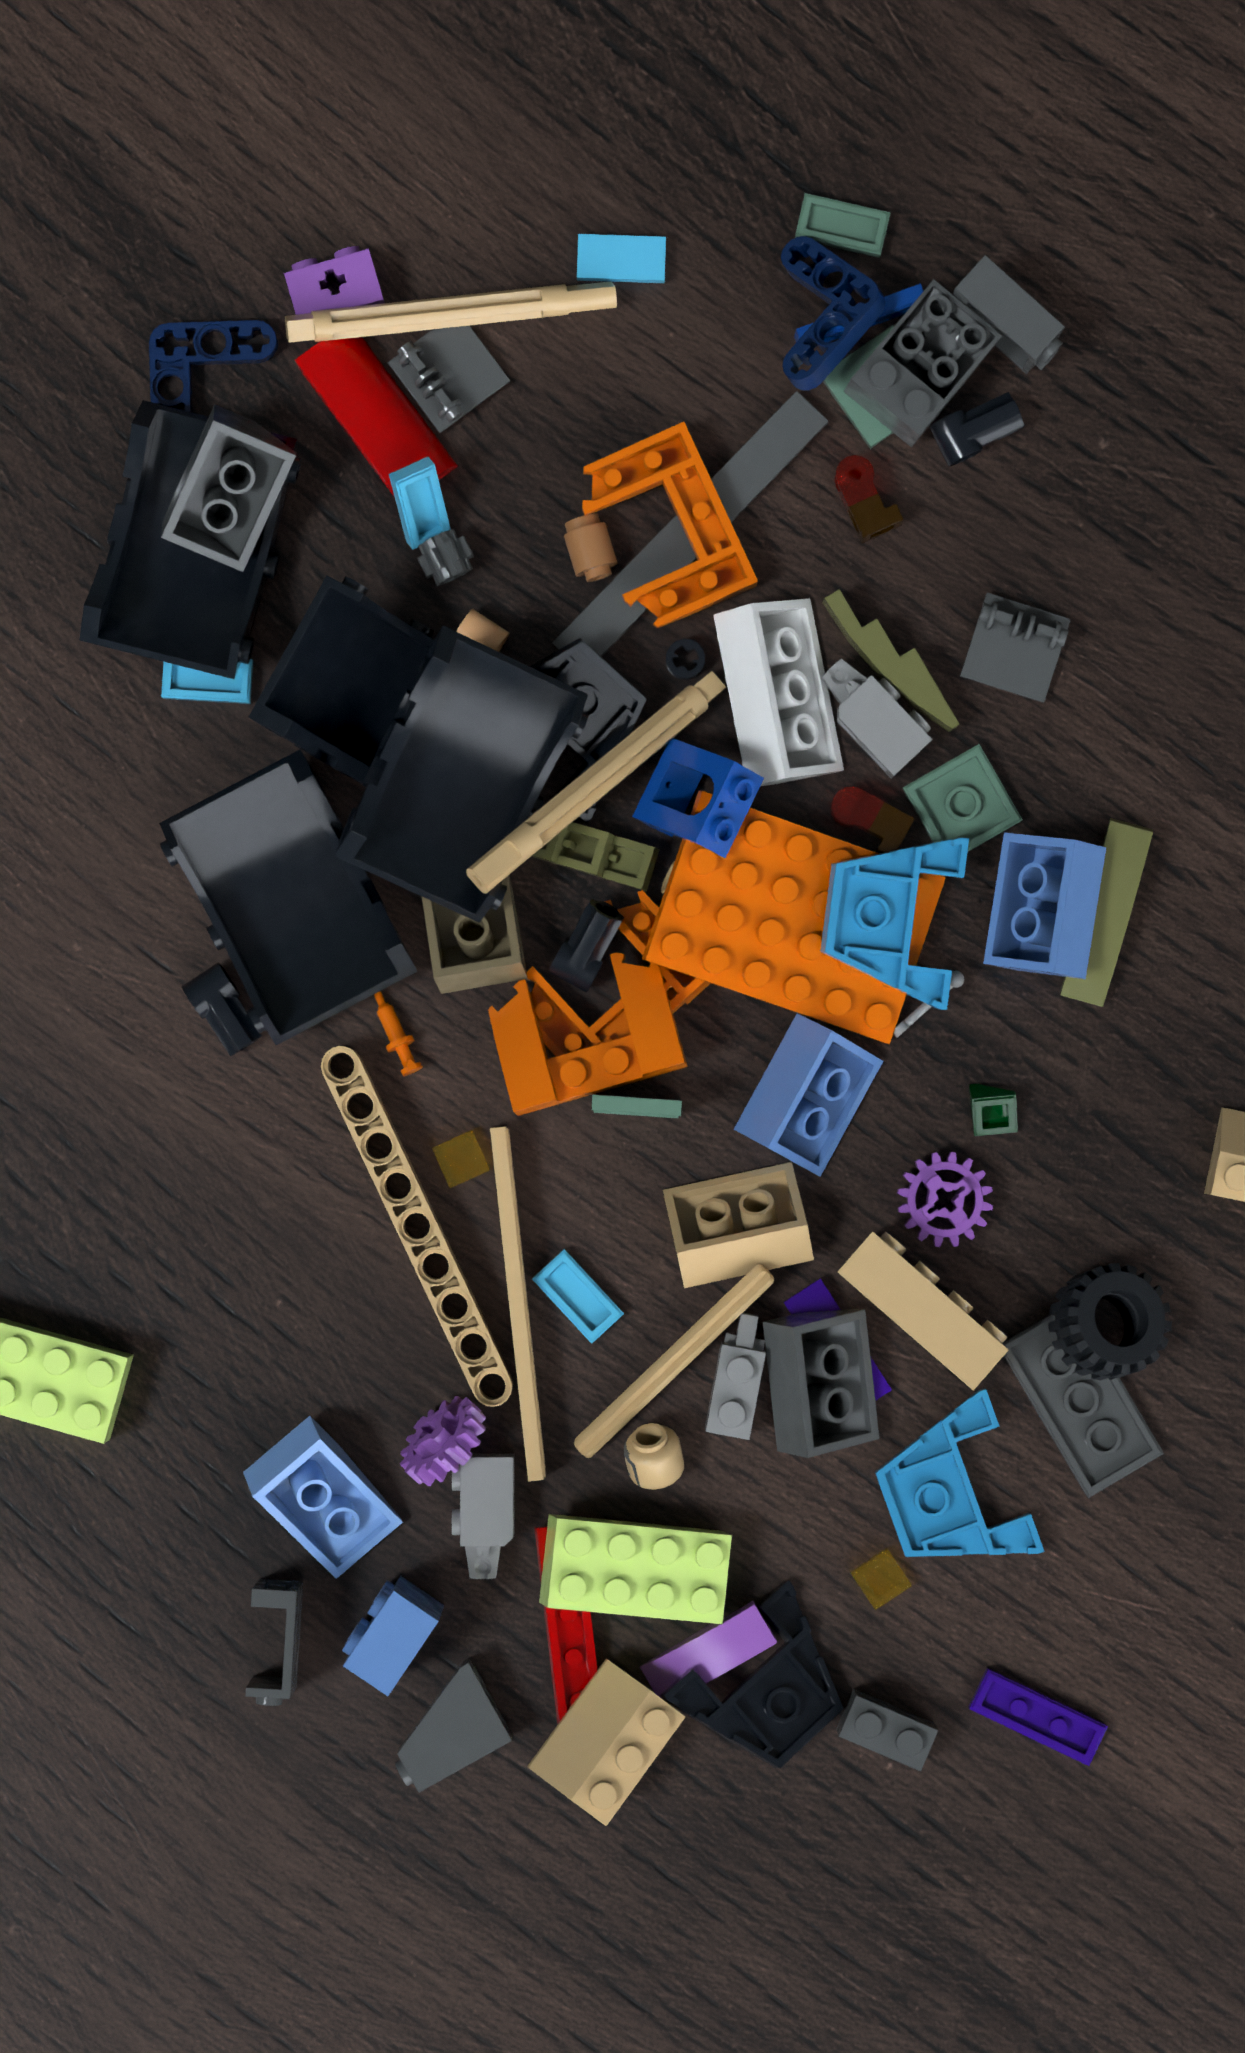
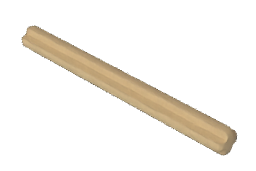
[574,1264,774,1458]

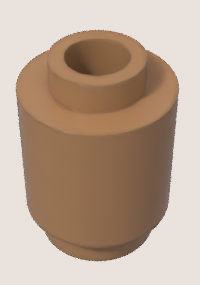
[564,513,618,582]

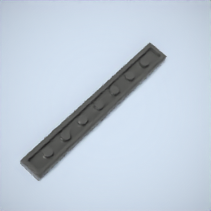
[552,391,828,657]

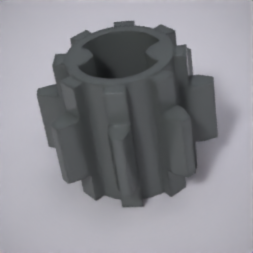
[418,529,474,586]

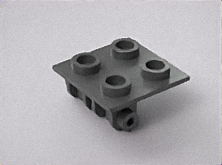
[387,326,510,433]
[960,593,1071,703]

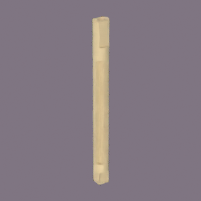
[285,281,617,343]
[466,671,726,893]

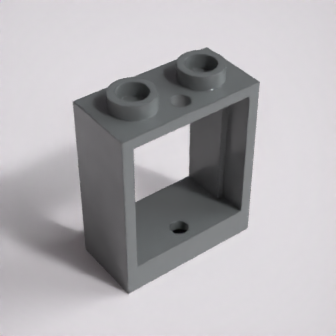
[953,255,1065,375]

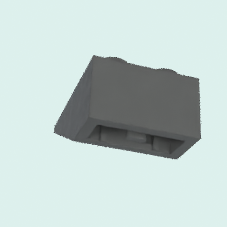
[844,279,1002,448]

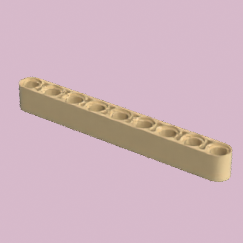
[321,1046,513,1407]

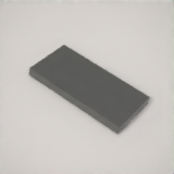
[1002,1314,1164,1498]

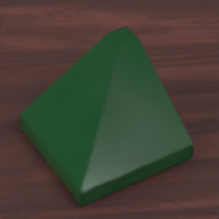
[969,1084,1018,1137]

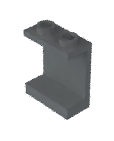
[245,1579,303,1706]

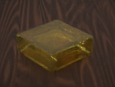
[432,1130,490,1188]
[850,1548,912,1610]

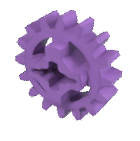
[897,1152,993,1247]
[400,1396,486,1486]

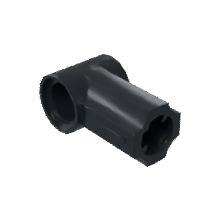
[929,392,1025,467]
[548,899,624,993]
[182,962,263,1056]

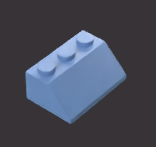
[734,1013,883,1177]

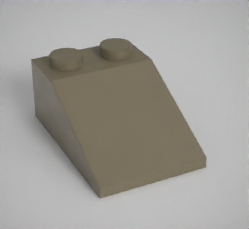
[422,874,528,994]

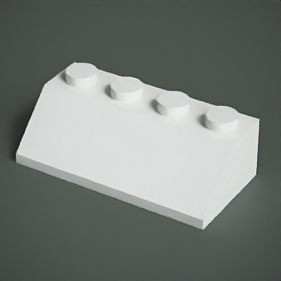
[713,598,844,786]

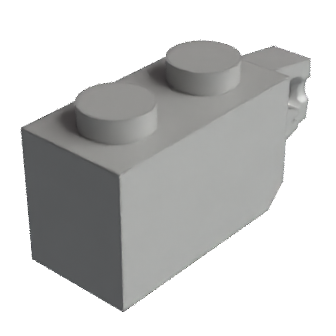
[822,659,932,779]
[705,1312,766,1440]
[452,1454,515,1579]

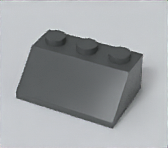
[161,404,296,572]
[763,1309,879,1458]

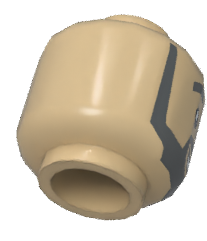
[624,1423,684,1490]

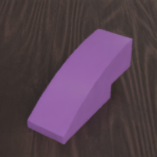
[640,1600,777,1699]

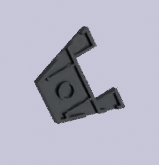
[530,638,647,823]
[660,1580,844,1768]

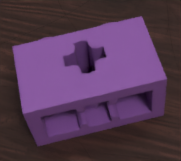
[284,246,385,315]

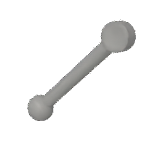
[893,970,965,1038]

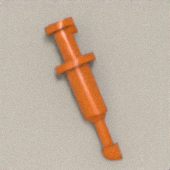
[374,991,423,1076]

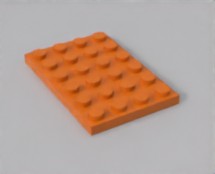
[642,791,946,1044]

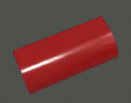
[295,337,458,498]

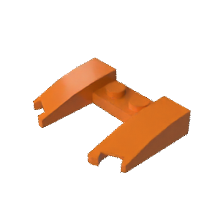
[582,422,758,628]
[526,890,711,1056]
[488,953,688,1116]

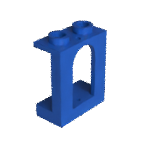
[632,738,764,858]

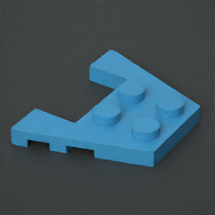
[820,837,969,1010]
[875,1388,1045,1557]

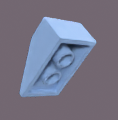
[243,1416,403,1579]

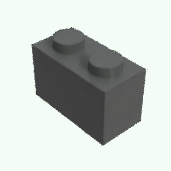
[836,1688,938,1772]

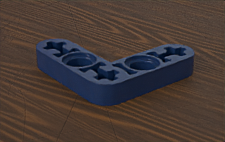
[781,236,886,390]
[149,320,278,413]

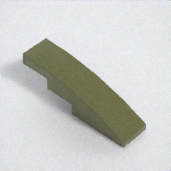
[822,589,959,732]
[1060,818,1153,1007]
[531,822,660,892]

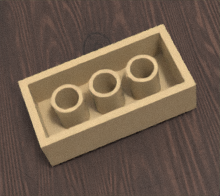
[838,1231,1008,1391]

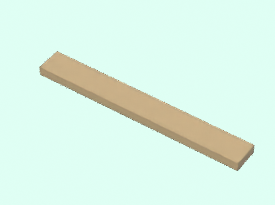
[490,1126,546,1482]

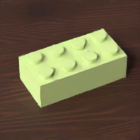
[0,1318,134,1444]
[539,1514,732,1624]

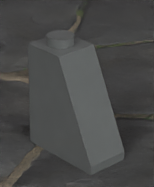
[395,1658,513,1793]

